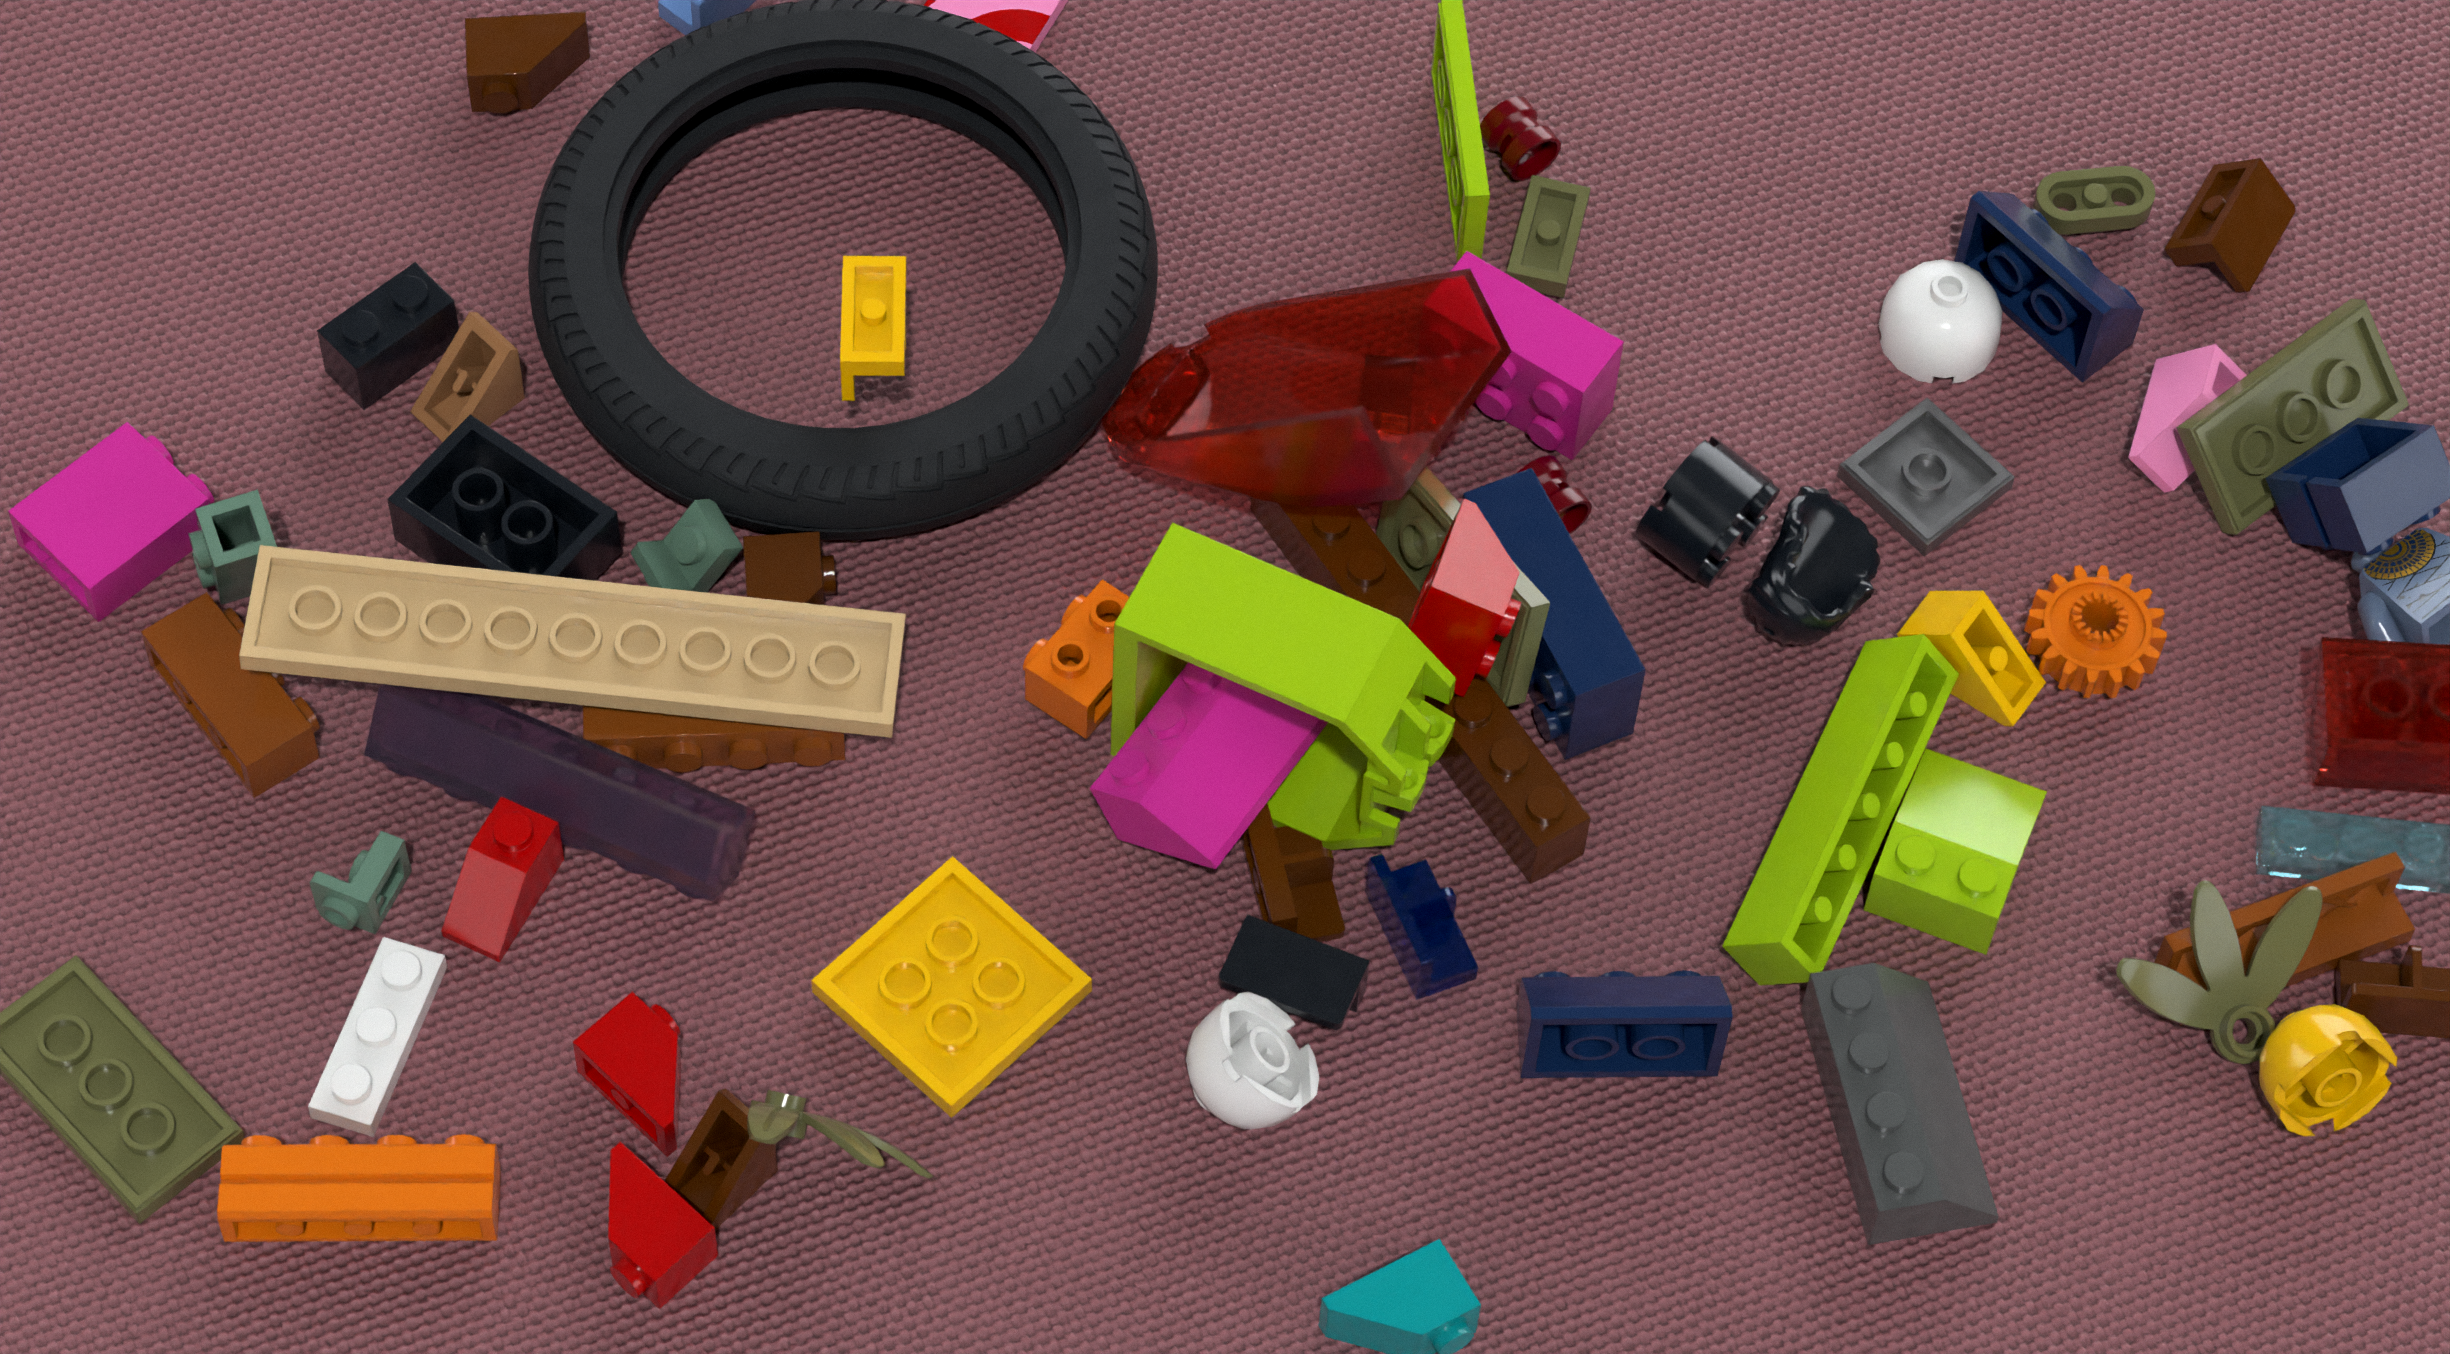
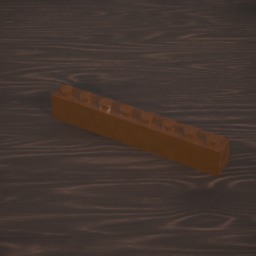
[1250,442,1591,884]

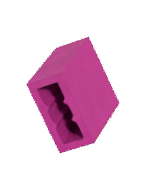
[8,422,215,622]

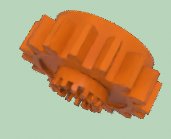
[2024,565,2167,699]

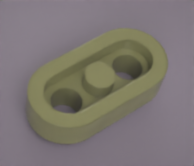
[2033,166,2156,235]

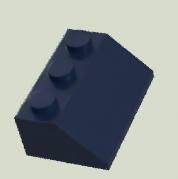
[1954,191,2144,383]
[1516,970,1733,1078]

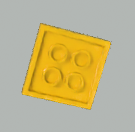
[811,856,1092,1118]

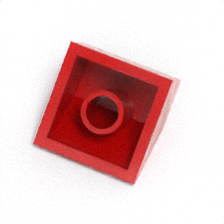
[1407,498,1522,697]

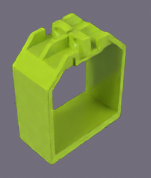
[1110,522,1456,850]

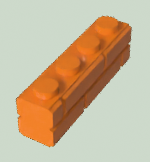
[217,1134,501,1242]

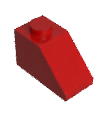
[441,796,564,963]
[573,991,681,1157]
[608,1141,718,1309]

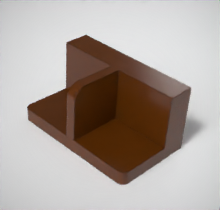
[1240,804,1345,942]
[2335,945,2450,1039]

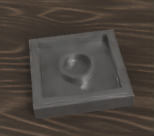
[1837,398,2015,557]

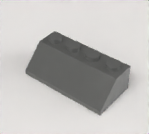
[1801,963,1999,1245]

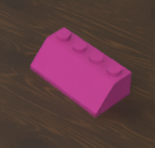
[1090,663,1328,870]

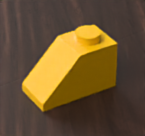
[1897,590,2046,727]

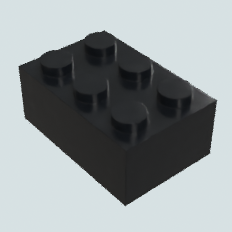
[387,414,622,581]

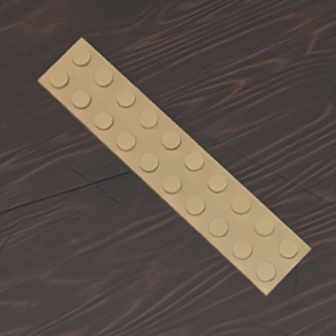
[239,545,906,738]

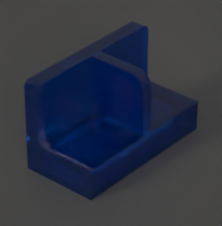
[1365,854,1478,1000]

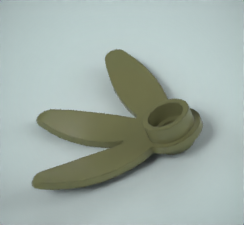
[2116,880,2323,1064]
[747,1090,934,1179]

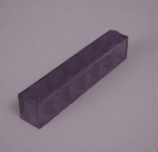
[364,684,756,902]

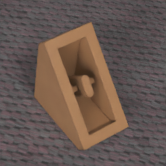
[410,312,525,442]

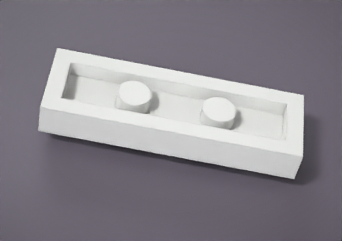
[308,937,447,1137]

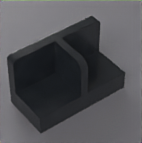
[1219,914,1370,1030]

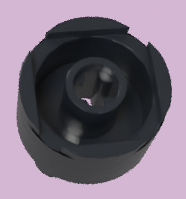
[1636,436,1780,588]

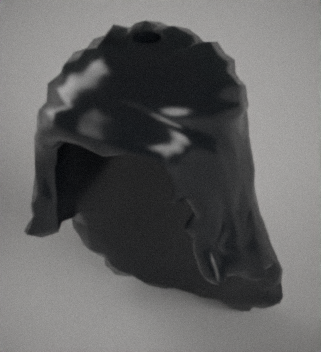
[1747,486,1881,645]

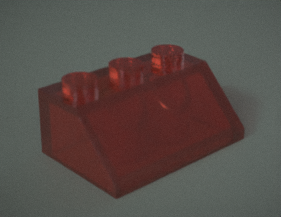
[2309,637,2450,794]

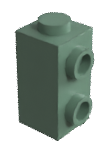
[188,489,277,605]

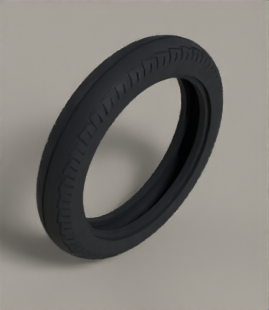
[528,0,1158,540]

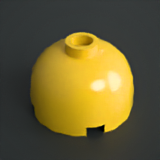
[2259,1004,2397,1137]

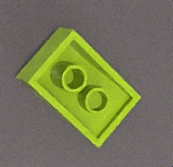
[1863,748,2047,955]

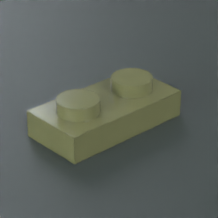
[1506,175,1591,298]

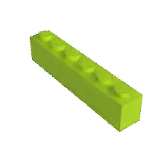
[1722,634,1959,985]

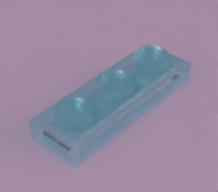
[2256,806,2450,894]

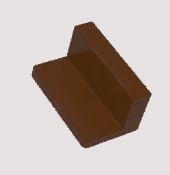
[2164,158,2296,293]

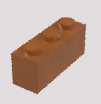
[141,592,320,798]

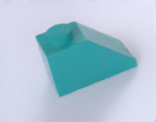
[1318,1239,1481,1354]

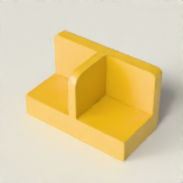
[840,256,907,401]

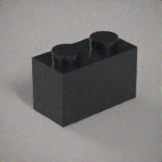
[317,262,459,410]

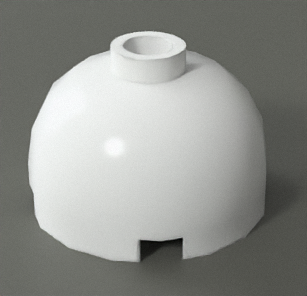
[1879,259,2002,384]
[1186,992,1319,1129]

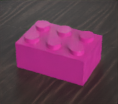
[1420,251,1624,460]

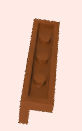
[2154,851,2415,1026]

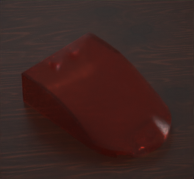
[1102,268,1512,507]

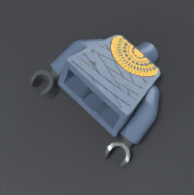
[2351,527,2450,721]

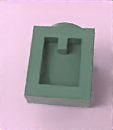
[631,499,743,593]
[309,831,412,935]

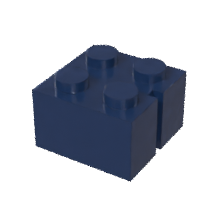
[2266,418,2450,555]

